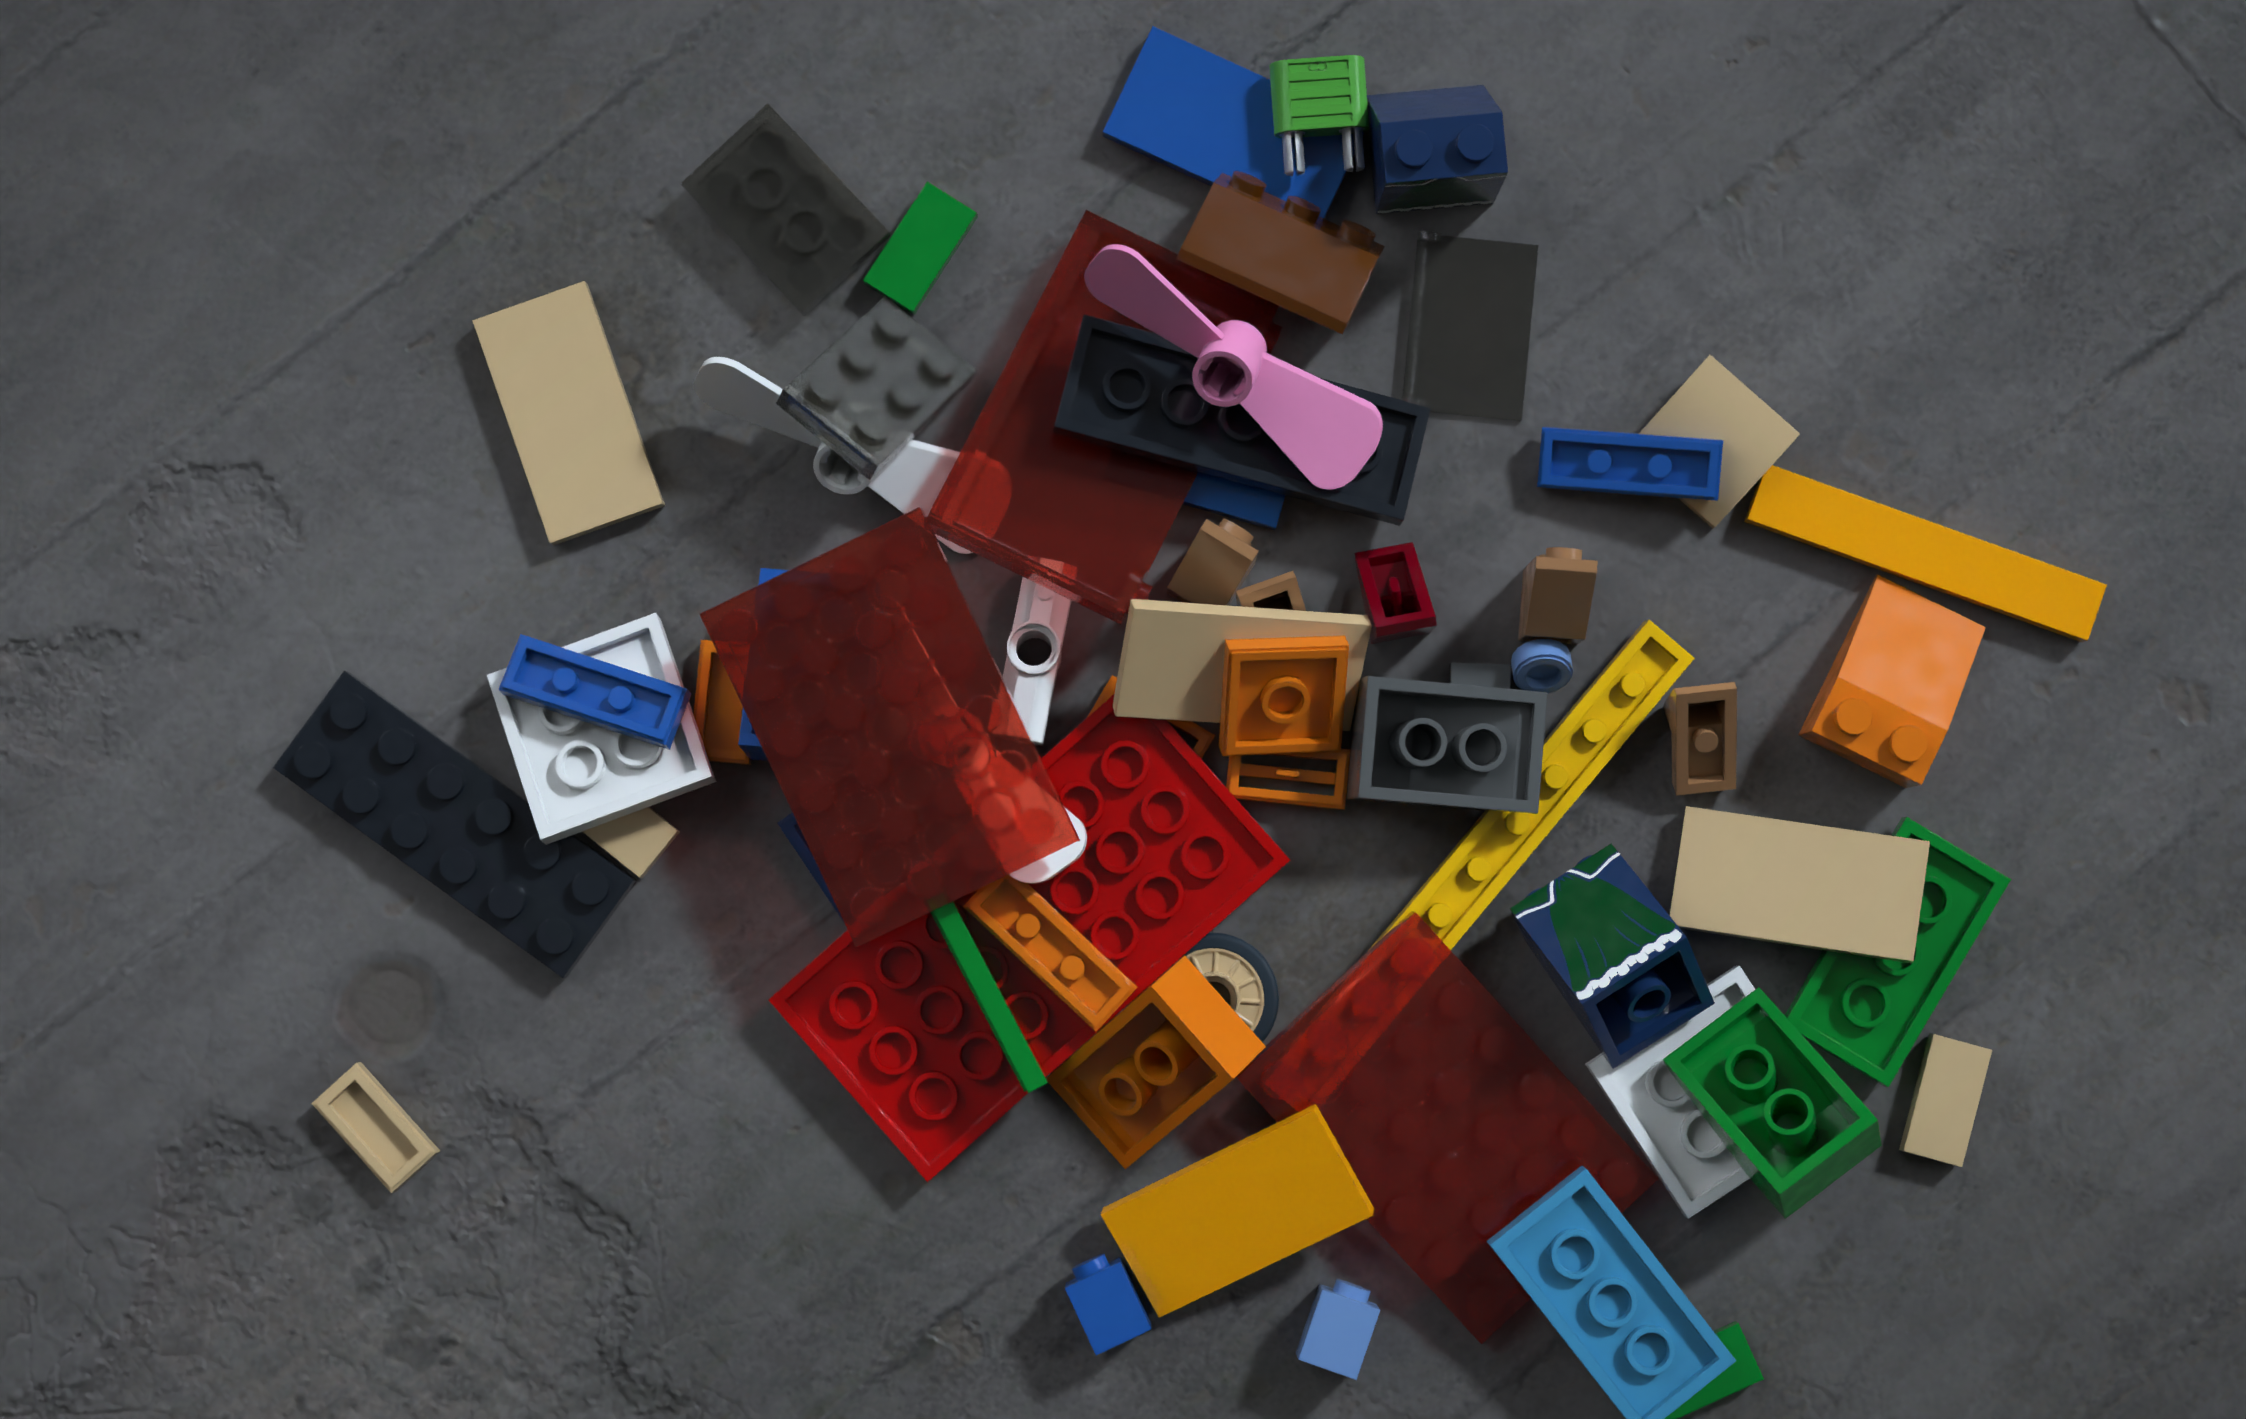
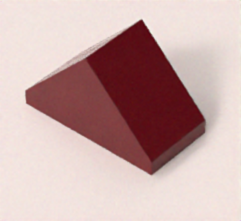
[1354,542,1437,644]

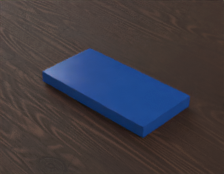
[1103,26,1365,219]

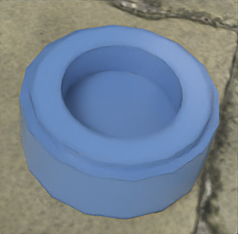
[1511,639,1573,694]

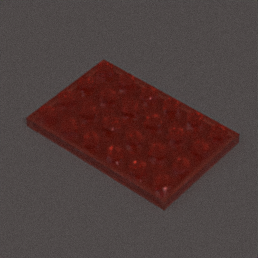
[700,507,1080,947]
[1236,911,1658,1344]

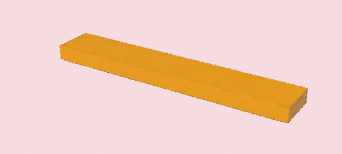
[1744,465,2107,642]

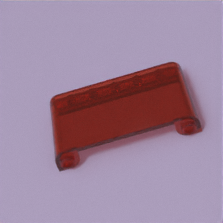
[925,210,1283,625]

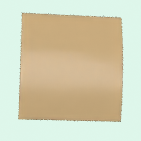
[1639,355,1800,529]

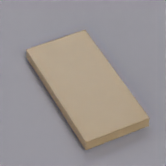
[472,281,665,546]
[1113,599,1372,731]
[1670,806,1930,964]

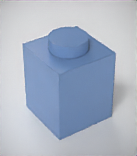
[1296,1279,1380,1380]

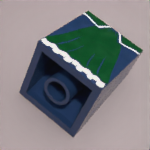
[1367,85,1508,214]
[1510,843,1715,1069]

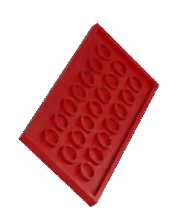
[768,694,1290,1182]

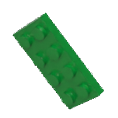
[1785,817,2011,1087]

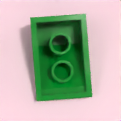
[1663,987,1882,1219]

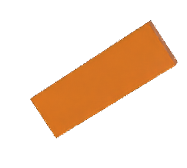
[963,865,1138,1032]

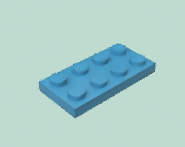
[1486,1166,1736,1419]

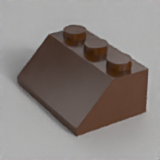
[1176,171,1385,335]

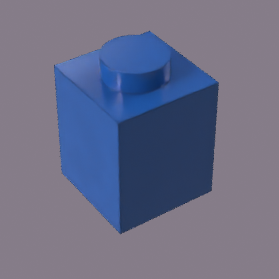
[1065,1253,1151,1355]

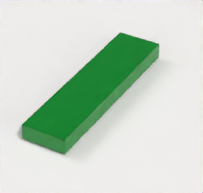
[913,865,1048,1093]

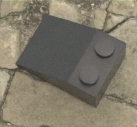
[1346,676,1547,814]

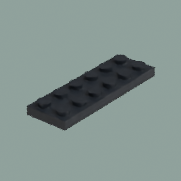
[1052,314,1431,526]
[273,671,637,978]

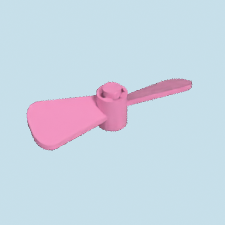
[1084,244,1383,490]

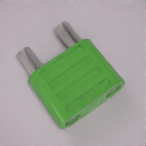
[1269,55,1370,176]

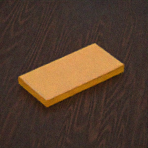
[1100,1104,1374,1318]

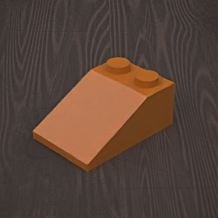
[1798,575,1986,788]
[1046,956,1266,1169]

